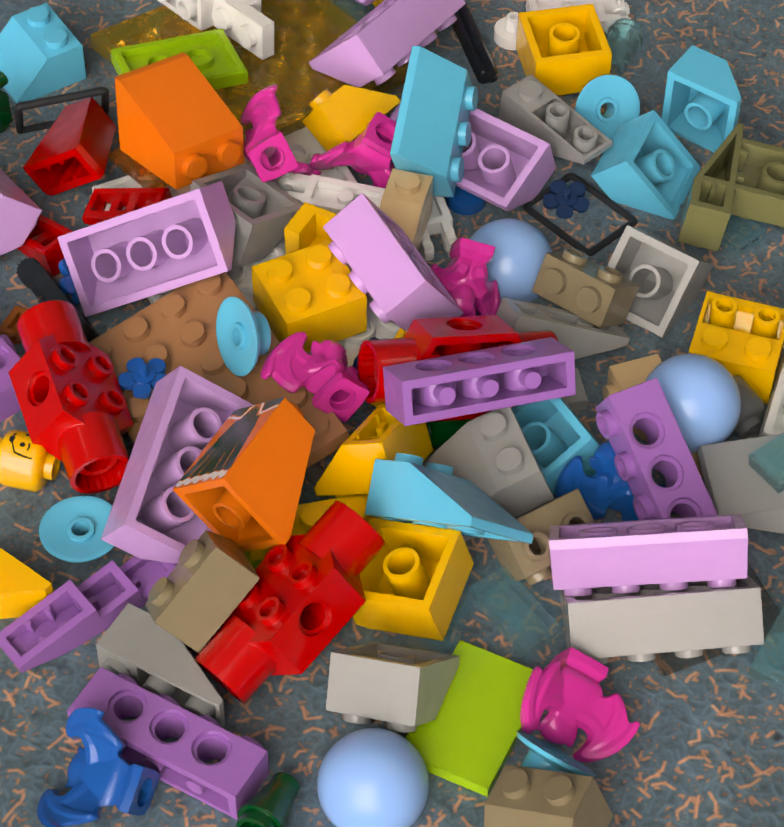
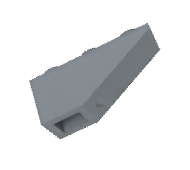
[498,74,613,165]
[96,603,225,728]

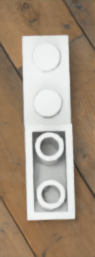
[158,0,274,60]

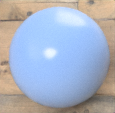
[470,218,553,302]
[645,354,741,454]
[317,728,429,827]

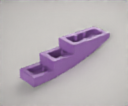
[0,556,176,673]

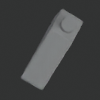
[496,297,630,359]

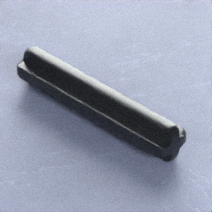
[452,4,498,84]

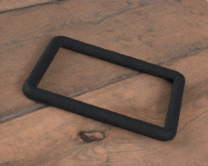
[14,87,109,134]
[522,173,638,256]

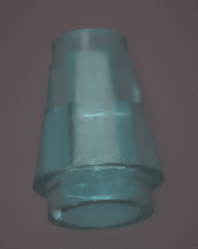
[607,18,644,75]

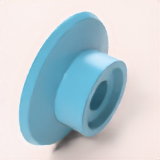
[575,75,640,140]
[216,296,271,376]
[39,496,114,563]
[517,730,596,777]

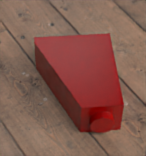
[23,97,116,196]

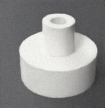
[494,12,518,50]

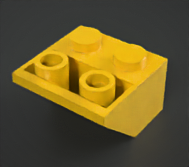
[688,291,784,404]
[314,404,433,498]

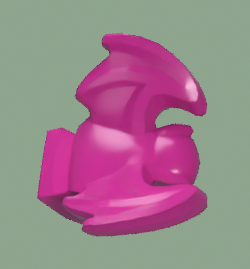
[241,84,321,183]
[309,112,396,188]
[430,238,501,317]
[261,332,370,422]
[520,647,640,762]

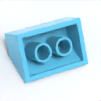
[390,46,478,197]

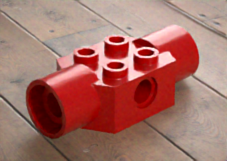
[8,300,134,494]
[357,315,559,422]
[194,500,386,704]

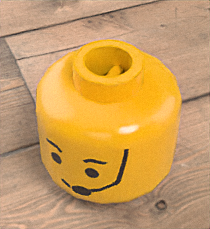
[0,429,61,492]

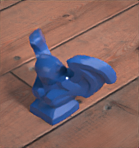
[555,440,666,521]
[37,707,160,827]

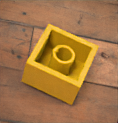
[516,4,612,96]
[251,239,367,353]
[353,518,474,641]

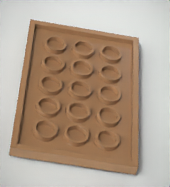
[89,272,349,469]

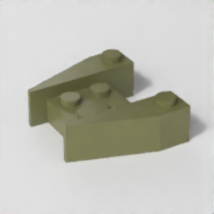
[678,123,784,251]

